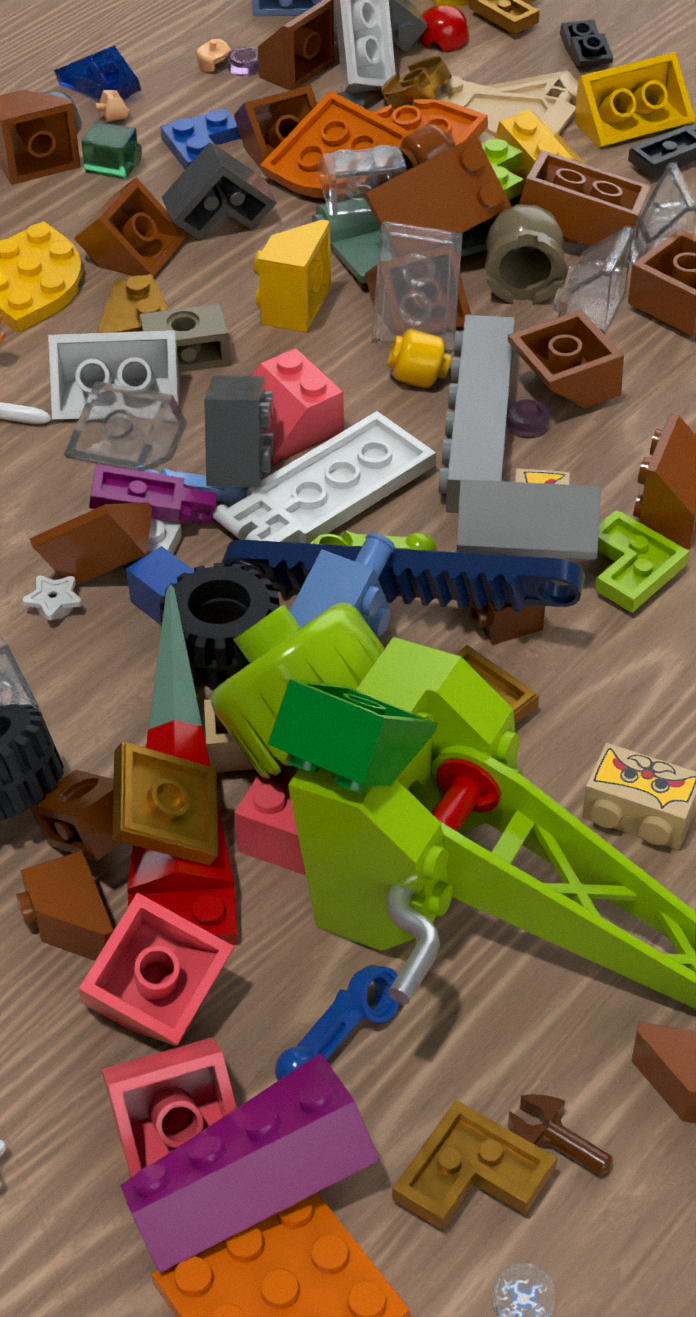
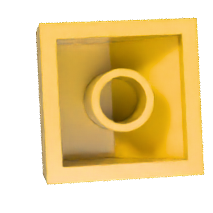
[495,109,585,185]
[254,219,331,333]

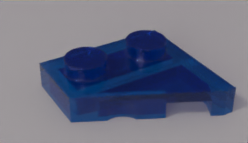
[54,45,141,100]

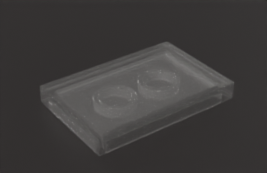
[371,221,463,354]

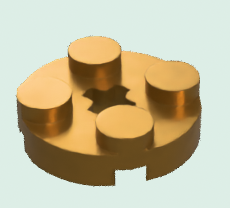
[381,56,452,110]

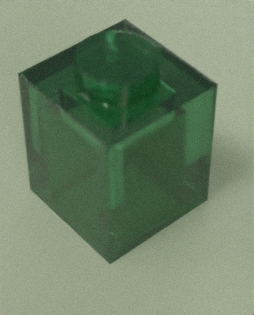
[81,122,142,180]

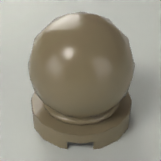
[485,204,565,304]

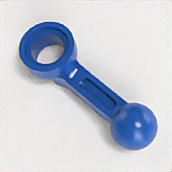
[275,965,400,1081]

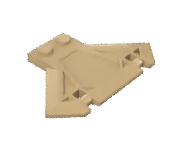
[434,70,578,143]

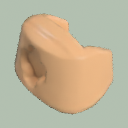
[196,39,232,72]
[95,90,129,122]

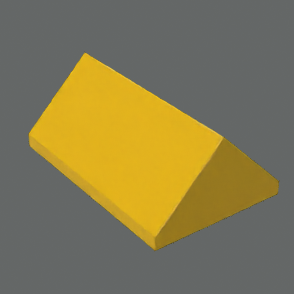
[575,52,696,148]

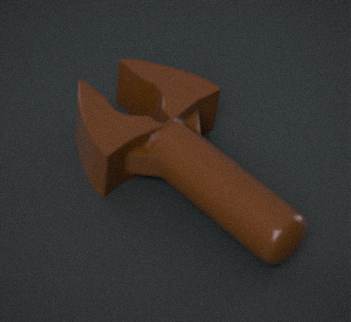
[508,1094,613,1176]

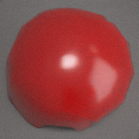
[419,5,470,52]

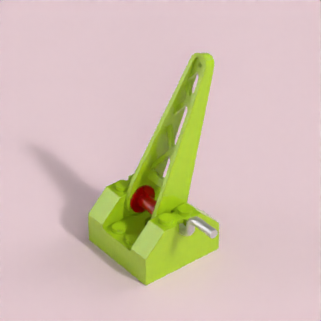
[288,637,696,1009]

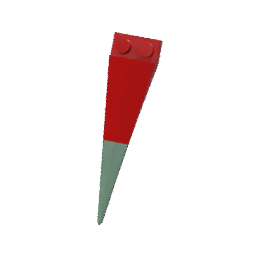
[127,584,238,945]

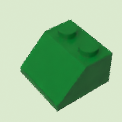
[268,679,438,793]

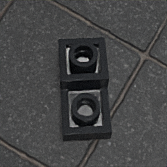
[560,19,613,67]

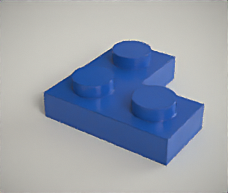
[160,109,241,170]

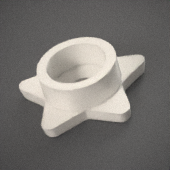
[22,575,83,620]

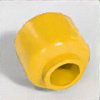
[387,329,451,389]

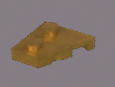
[97,274,169,333]

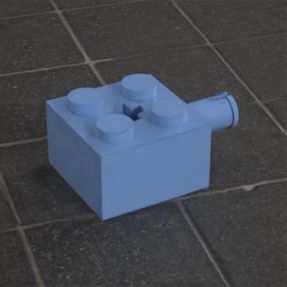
[290,532,395,636]

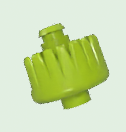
[211,602,385,778]

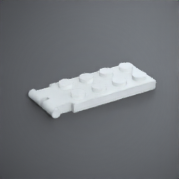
[213,411,436,543]

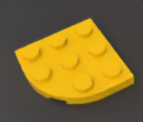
[0,221,83,333]

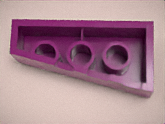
[120,1053,379,1273]

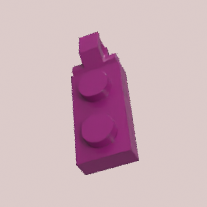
[89,464,217,524]

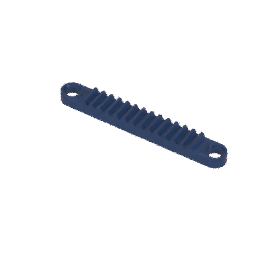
[221,540,585,612]

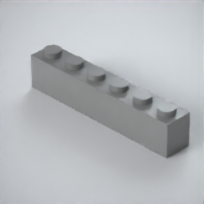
[439,315,515,513]

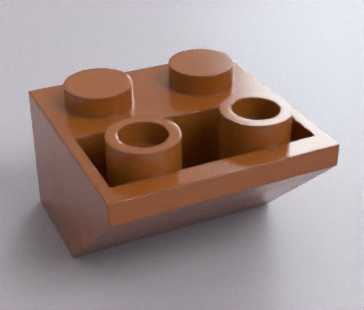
[633,413,696,550]

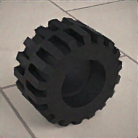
[160,563,280,688]
[0,704,64,821]

